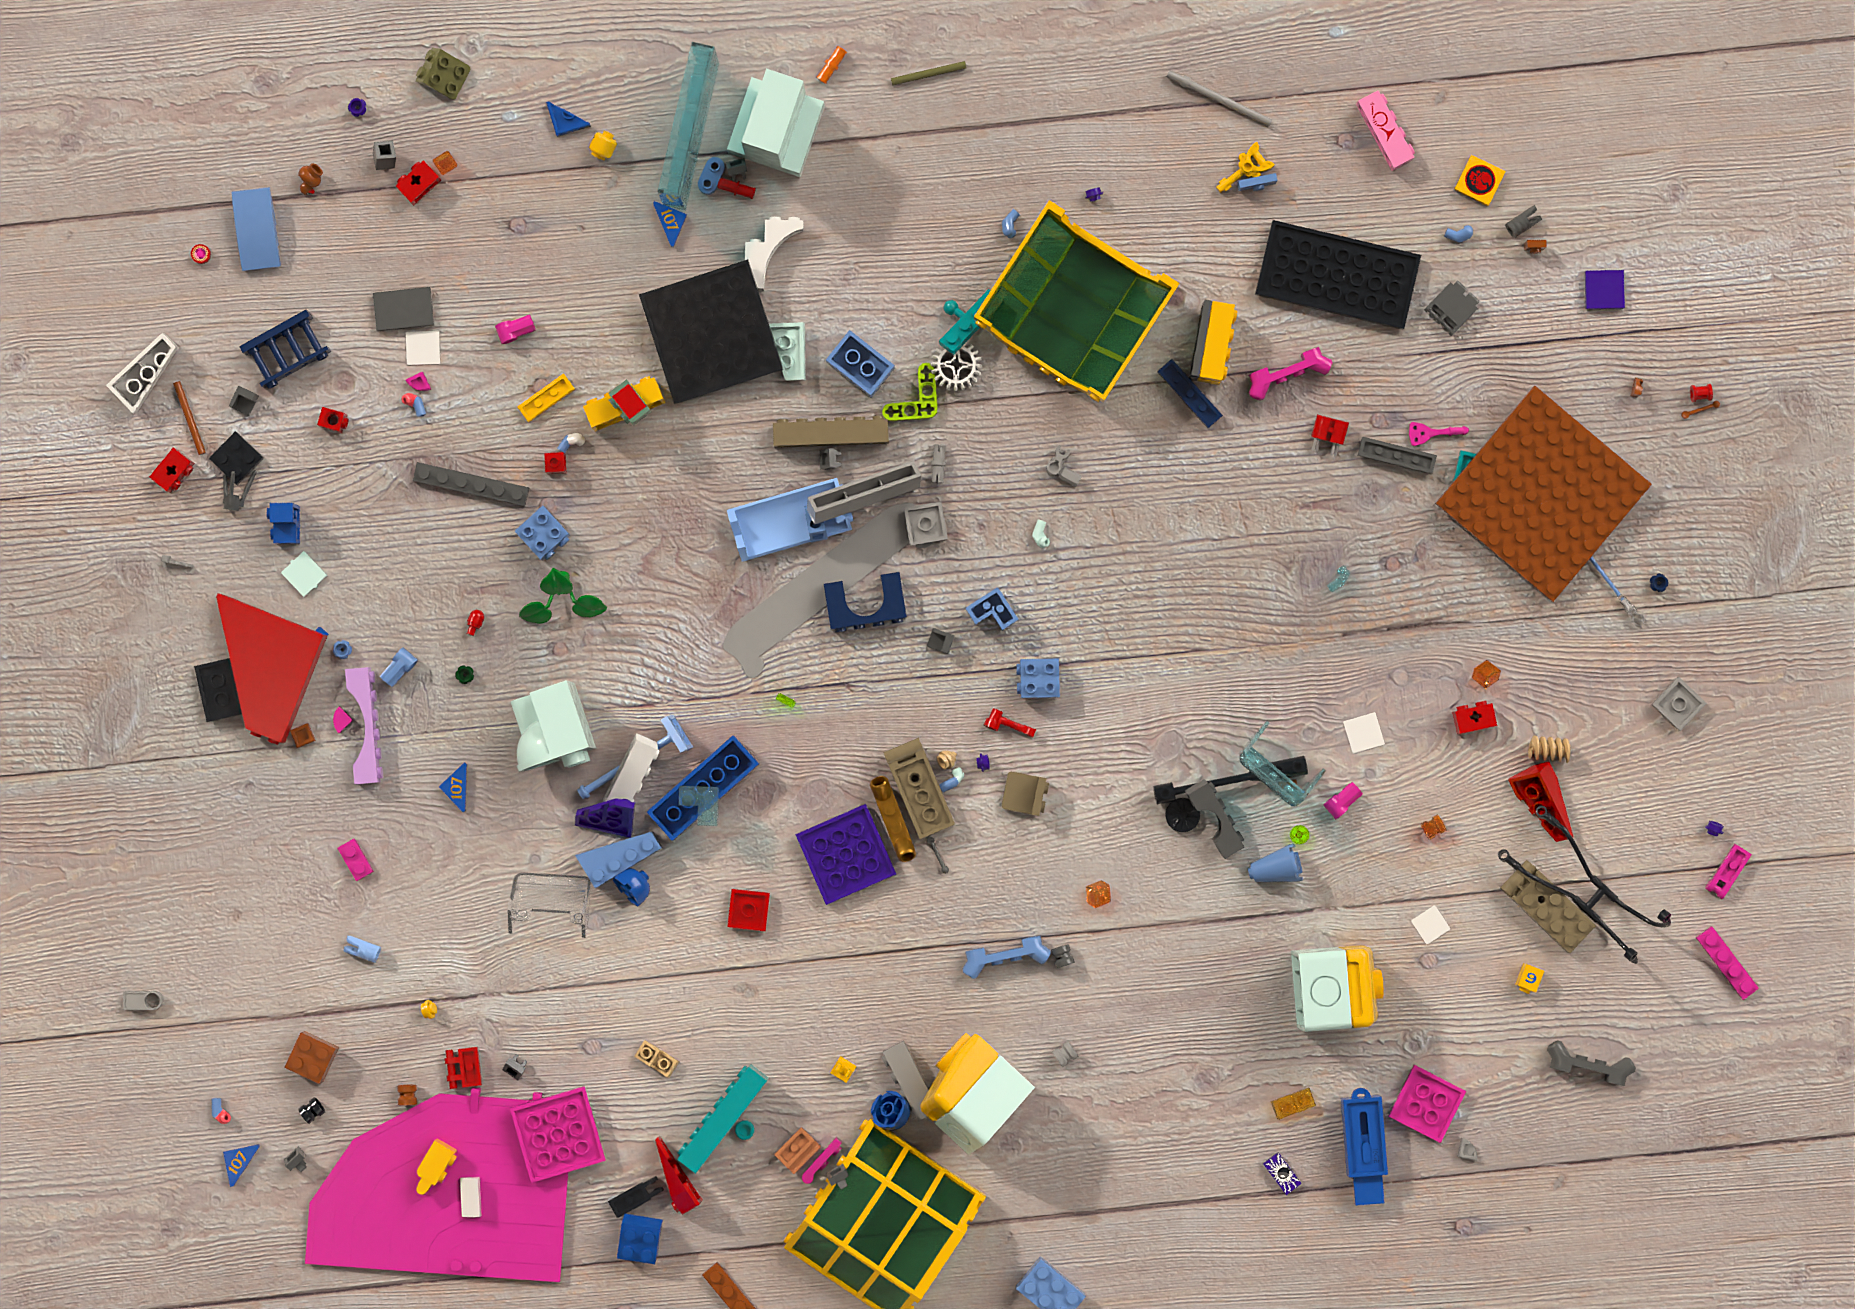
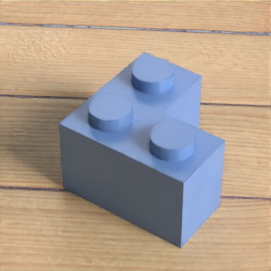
[965,587,1019,631]

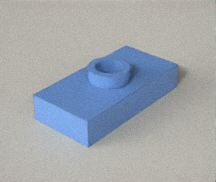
[1237,173,1278,191]

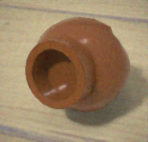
[298,163,323,195]

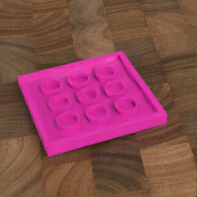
[510,1086,606,1183]

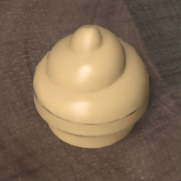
[937,750,957,770]

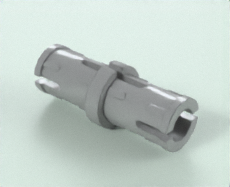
[931,444,946,483]

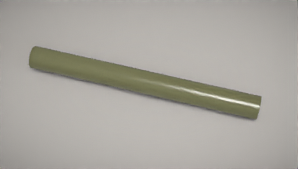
[891,61,966,86]

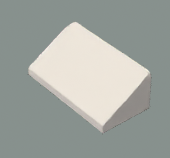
[460,1177,482,1217]

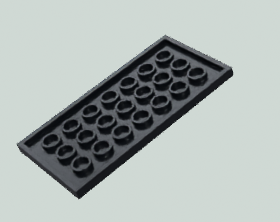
[1255,220,1422,330]

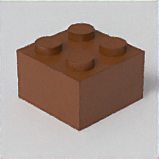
[284,1031,339,1084]

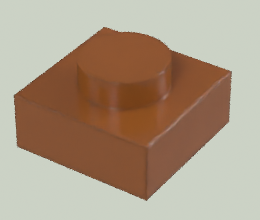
[1524,240,1547,254]

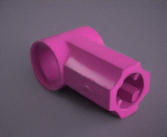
[495,315,536,344]
[1323,782,1363,820]

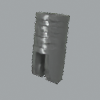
[1505,205,1542,238]

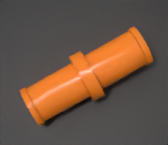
[816,46,847,84]

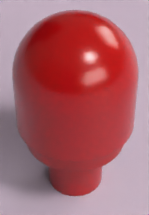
[466,610,485,636]

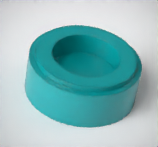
[735,1120,755,1140]

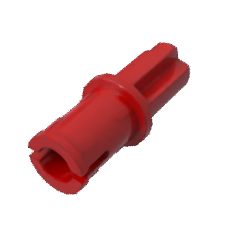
[717,178,756,199]

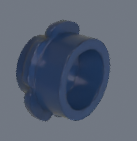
[1650,573,1669,592]

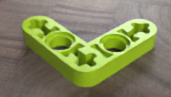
[882,363,938,421]

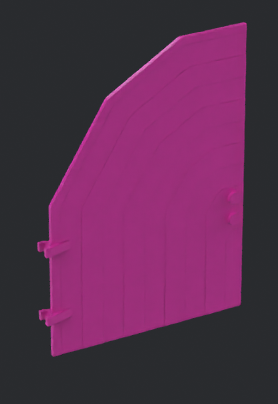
[305,1087,569,1282]

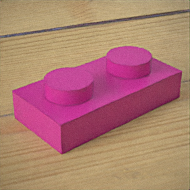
[337,838,374,881]

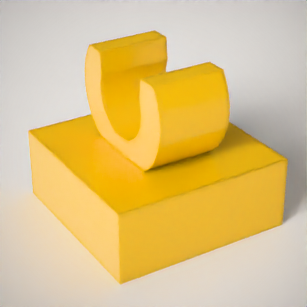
[830,1056,857,1083]

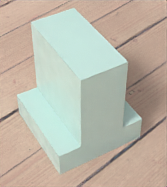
[727,68,825,177]

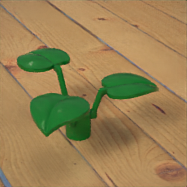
[519,568,607,624]

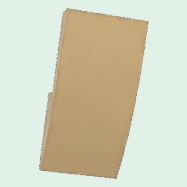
[634,1040,680,1078]

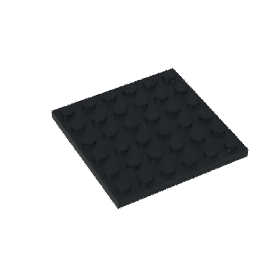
[639,259,784,404]

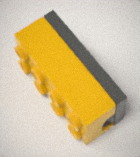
[1189,300,1237,385]

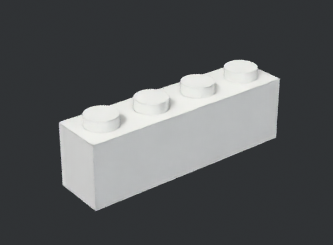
[603,733,659,802]

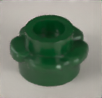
[455,665,474,684]

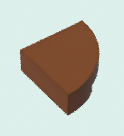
[1630,377,1643,397]

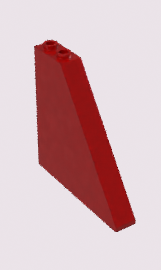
[216,593,327,745]

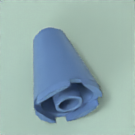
[1248,843,1303,882]

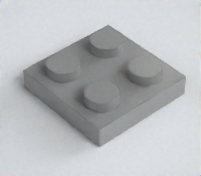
[904,501,948,546]
[1651,677,1707,731]

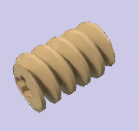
[1528,735,1571,763]

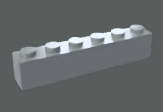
[807,461,921,525]

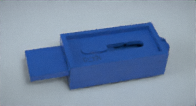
[1340,1088,1388,1206]

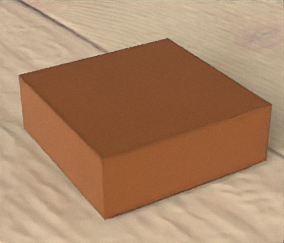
[290,723,316,748]

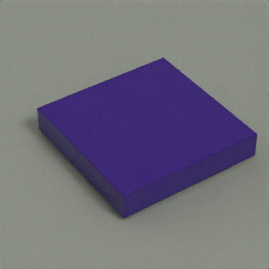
[1584,270,1625,309]

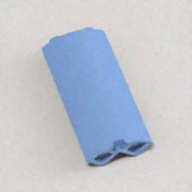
[727,478,853,562]

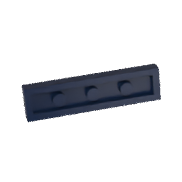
[1157,359,1223,429]

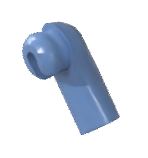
[1002,209,1020,238]
[1444,225,1473,243]

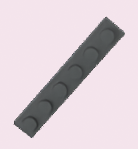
[413,462,530,506]

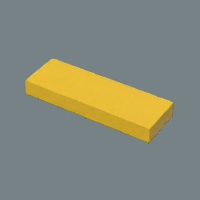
[517,373,575,423]

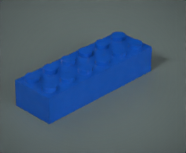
[647,735,759,841]

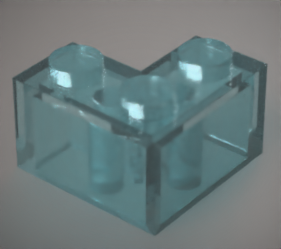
[679,786,720,826]

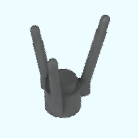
[223,470,257,511]

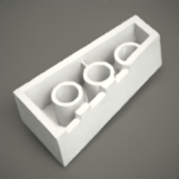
[106,333,179,414]

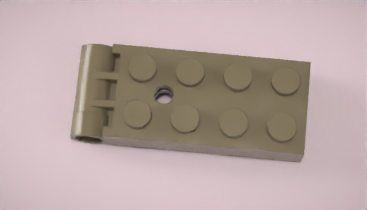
[883,737,955,839]
[1500,860,1596,953]

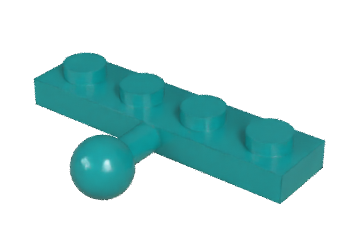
[939,289,1003,355]

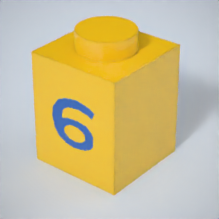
[1515,963,1544,994]

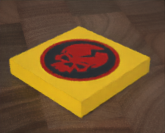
[1454,155,1506,206]

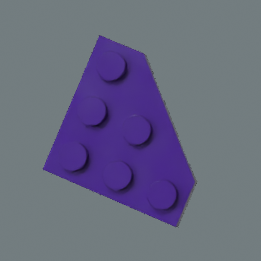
[575,798,635,838]

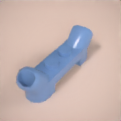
[962,935,1051,979]

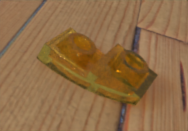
[1270,1087,1316,1120]

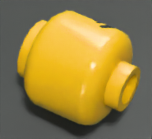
[589,130,617,160]

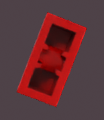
[396,160,441,206]
[149,447,195,493]
[1452,701,1498,734]

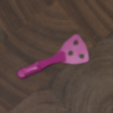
[1408,422,1469,446]

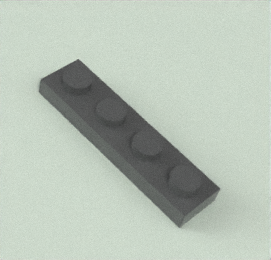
[1357,437,1437,474]

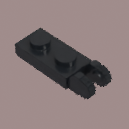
[608,1176,664,1218]

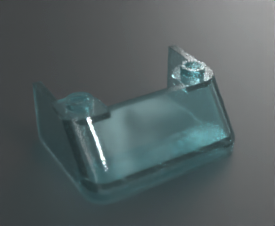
[1238,721,1326,806]

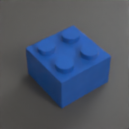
[617,1214,663,1265]

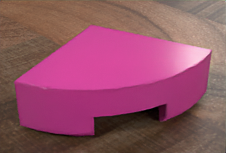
[406,372,431,391]
[333,706,353,733]

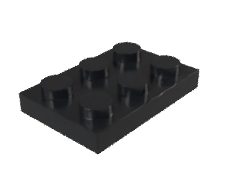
[194,658,242,722]

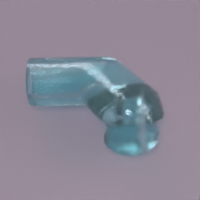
[1327,565,1350,593]

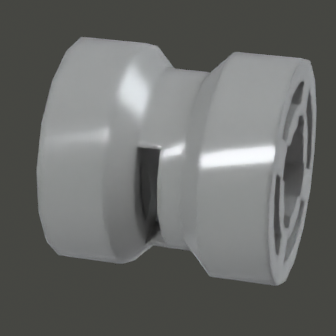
[1052,1041,1079,1067]

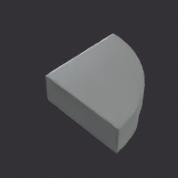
[1457,1138,1478,1161]

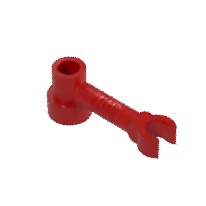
[984,708,1036,738]

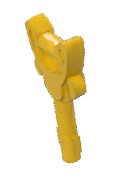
[1216,142,1275,193]

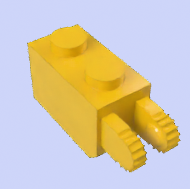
[416,1138,457,1195]

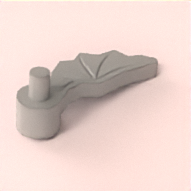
[161,555,193,568]

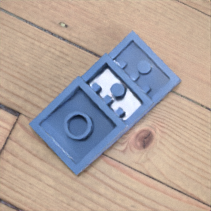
[231,187,281,271]

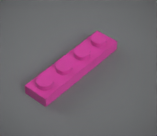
[1696,926,1759,1000]

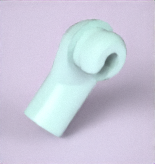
[1032,520,1050,548]

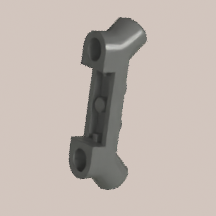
[1547,1040,1636,1086]

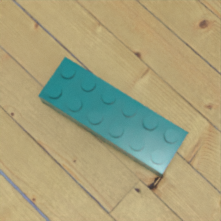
[677,1064,769,1174]

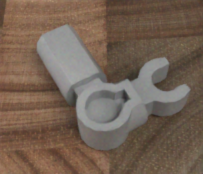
[1046,445,1082,487]

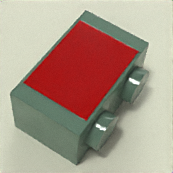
[608,379,652,426]

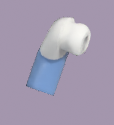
[557,433,585,453]

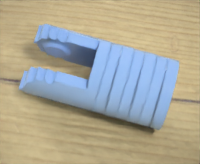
[343,936,381,963]

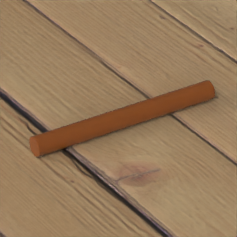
[173,381,206,455]

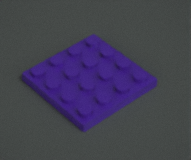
[795,804,896,905]

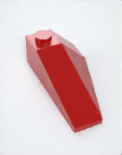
[1508,762,1573,842]

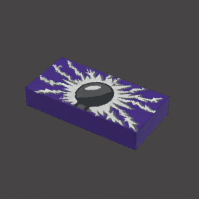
[1263,1152,1302,1195]

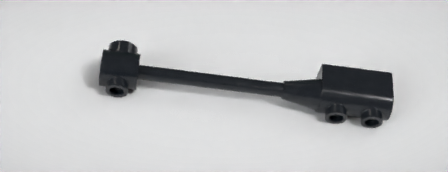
[1153,756,1308,805]

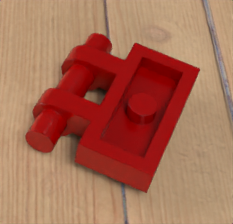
[444,1046,482,1089]

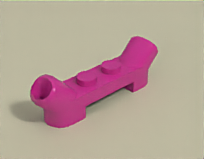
[1248,347,1333,401]

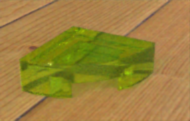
[776,693,796,708]

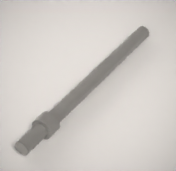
[1167,70,1272,126]

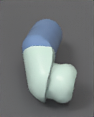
[939,767,964,792]

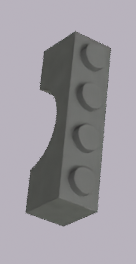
[1185,779,1245,859]

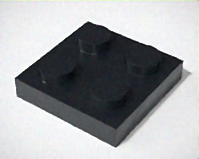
[209,431,264,485]

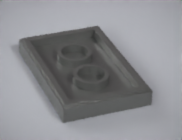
[373,287,434,331]

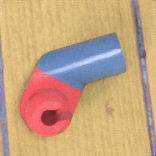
[401,393,426,417]
[211,1098,231,1124]

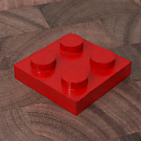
[727,889,770,931]

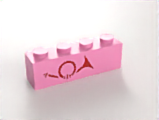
[1356,90,1415,171]

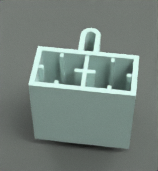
[511,680,596,772]

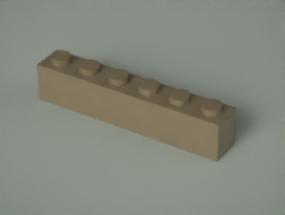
[773,416,889,448]

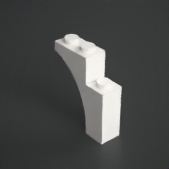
[745,217,804,291]

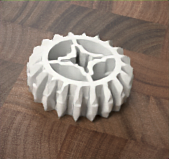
[931,342,982,392]

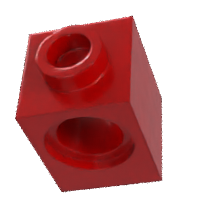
[317,407,349,433]
[544,452,567,474]

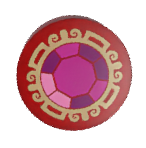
[191,244,211,264]

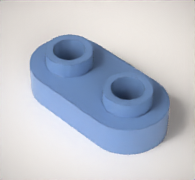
[698,157,725,195]

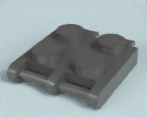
[1424,280,1480,336]

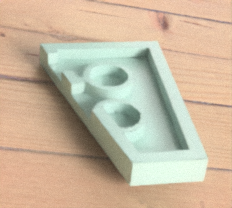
[769,322,806,381]

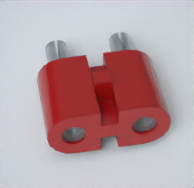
[1311,414,1349,456]

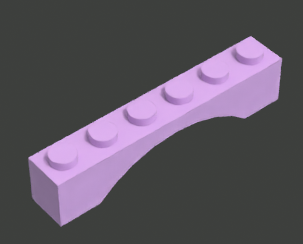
[345,667,383,784]

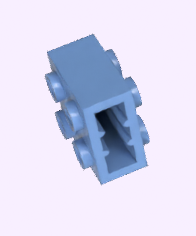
[515,506,570,561]
[1016,658,1060,698]

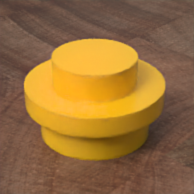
[421,1000,437,1019]

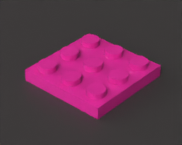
[1388,1065,1466,1143]

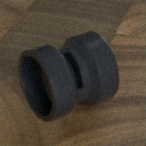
[298,1097,326,1124]

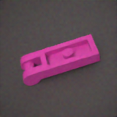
[1705,844,1752,899]
[802,1136,842,1184]

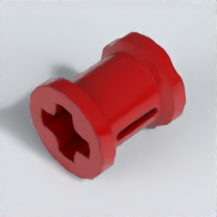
[1690,384,1713,402]

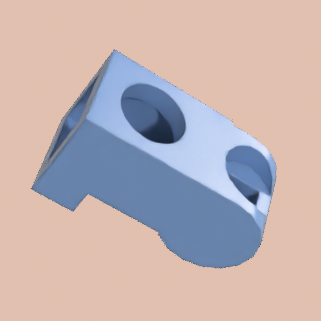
[804,506,828,542]

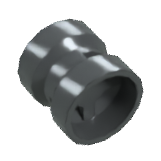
[1051,944,1075,968]

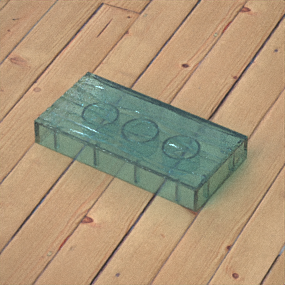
[658,42,719,210]

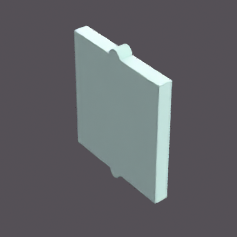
[281,551,327,597]

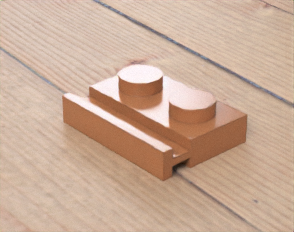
[774,1127,821,1174]

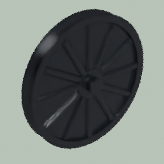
[1165,798,1200,832]

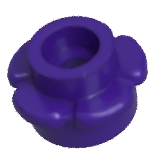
[348,98,367,117]
[1085,187,1103,202]
[976,753,990,772]
[1705,821,1724,836]

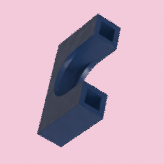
[824,572,907,633]

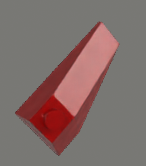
[655,1136,703,1215]

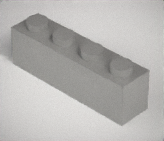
[881,1040,929,1121]

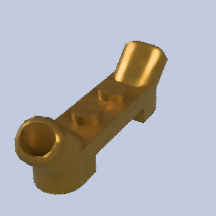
[870,776,916,862]

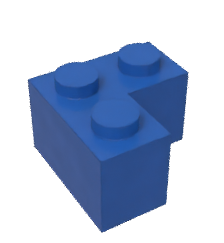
[267,503,300,544]

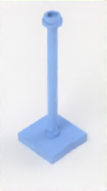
[577,715,693,799]

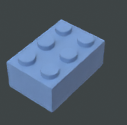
[826,330,895,398]
[1016,1256,1086,1309]

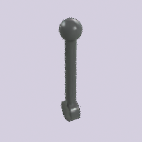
[927,837,949,874]

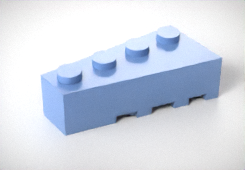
[575,831,663,888]

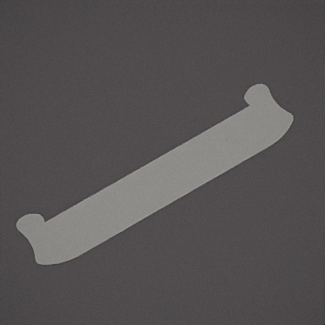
[723,503,933,678]

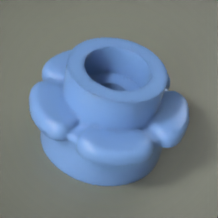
[333,640,352,659]

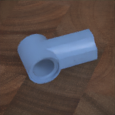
[380,647,418,687]

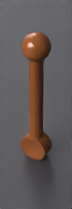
[1681,401,1720,419]

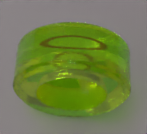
[1289,825,1309,844]

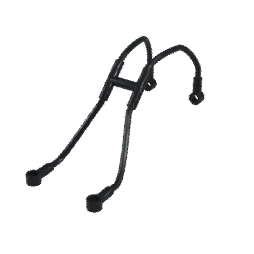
[1498,806,1671,964]

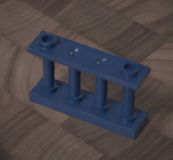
[239,309,332,389]

